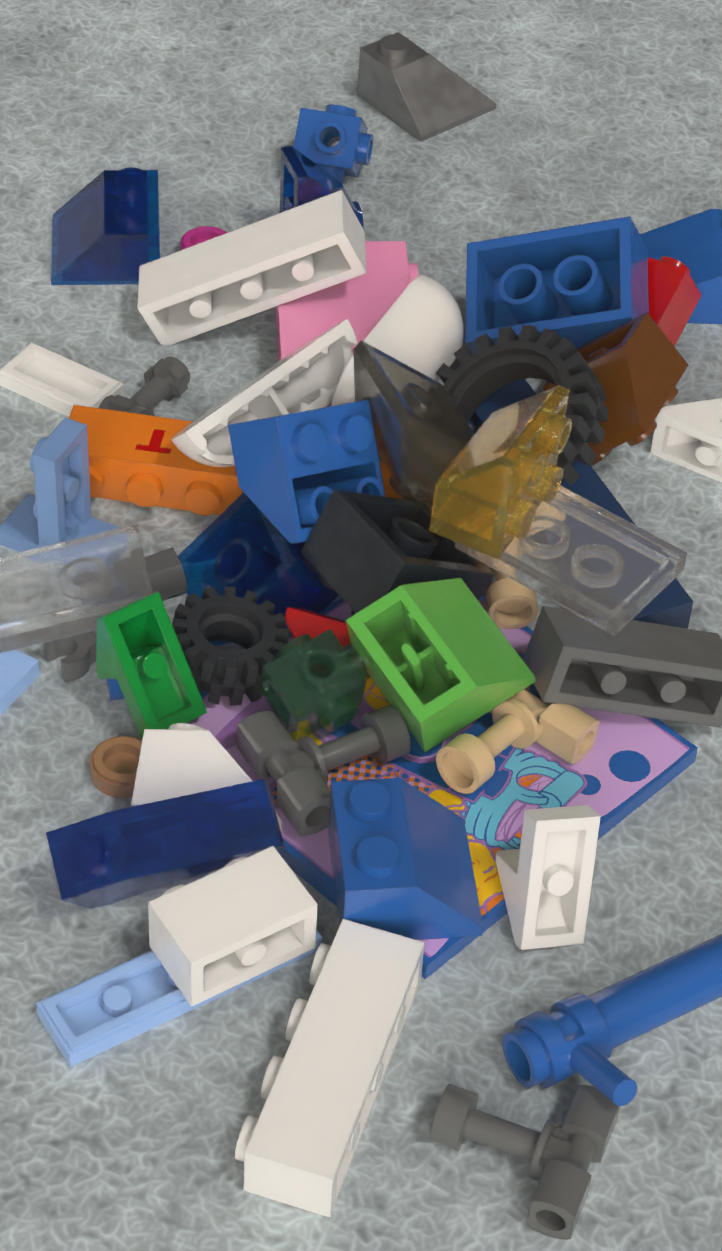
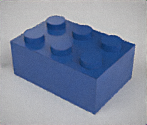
[465,216,649,354]

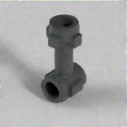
[99,356,190,416]

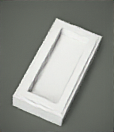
[0,342,124,417]

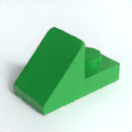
[96,591,207,740]

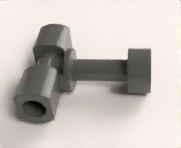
[237,705,411,836]
[429,1084,620,1240]

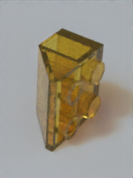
[429,385,572,559]

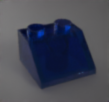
[51,167,160,285]
[178,492,339,646]

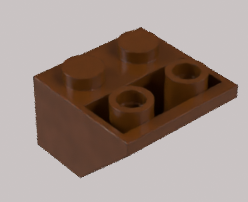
[543,312,689,465]

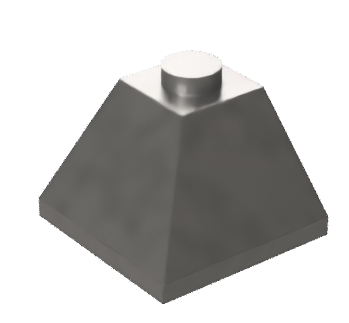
[357,32,497,142]

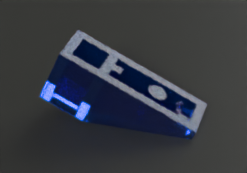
[46,779,285,909]

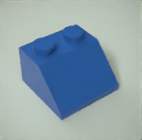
[328,778,483,940]

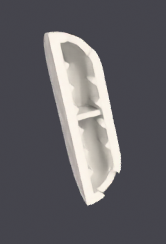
[331,275,463,435]
[170,319,357,467]

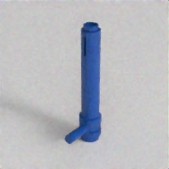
[502,934,722,1106]

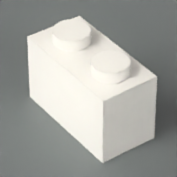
[148,846,318,1007]

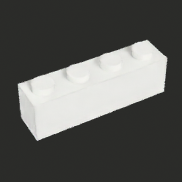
[137,190,367,345]
[235,919,425,1217]

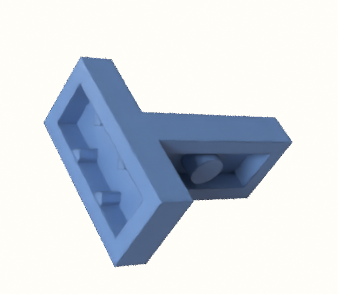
[0,417,134,577]

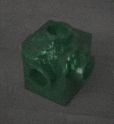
[260,629,368,742]

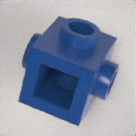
[291,104,374,184]

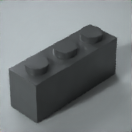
[523,606,722,728]

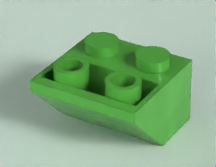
[346,578,535,752]

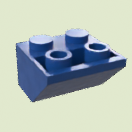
[228,400,386,544]

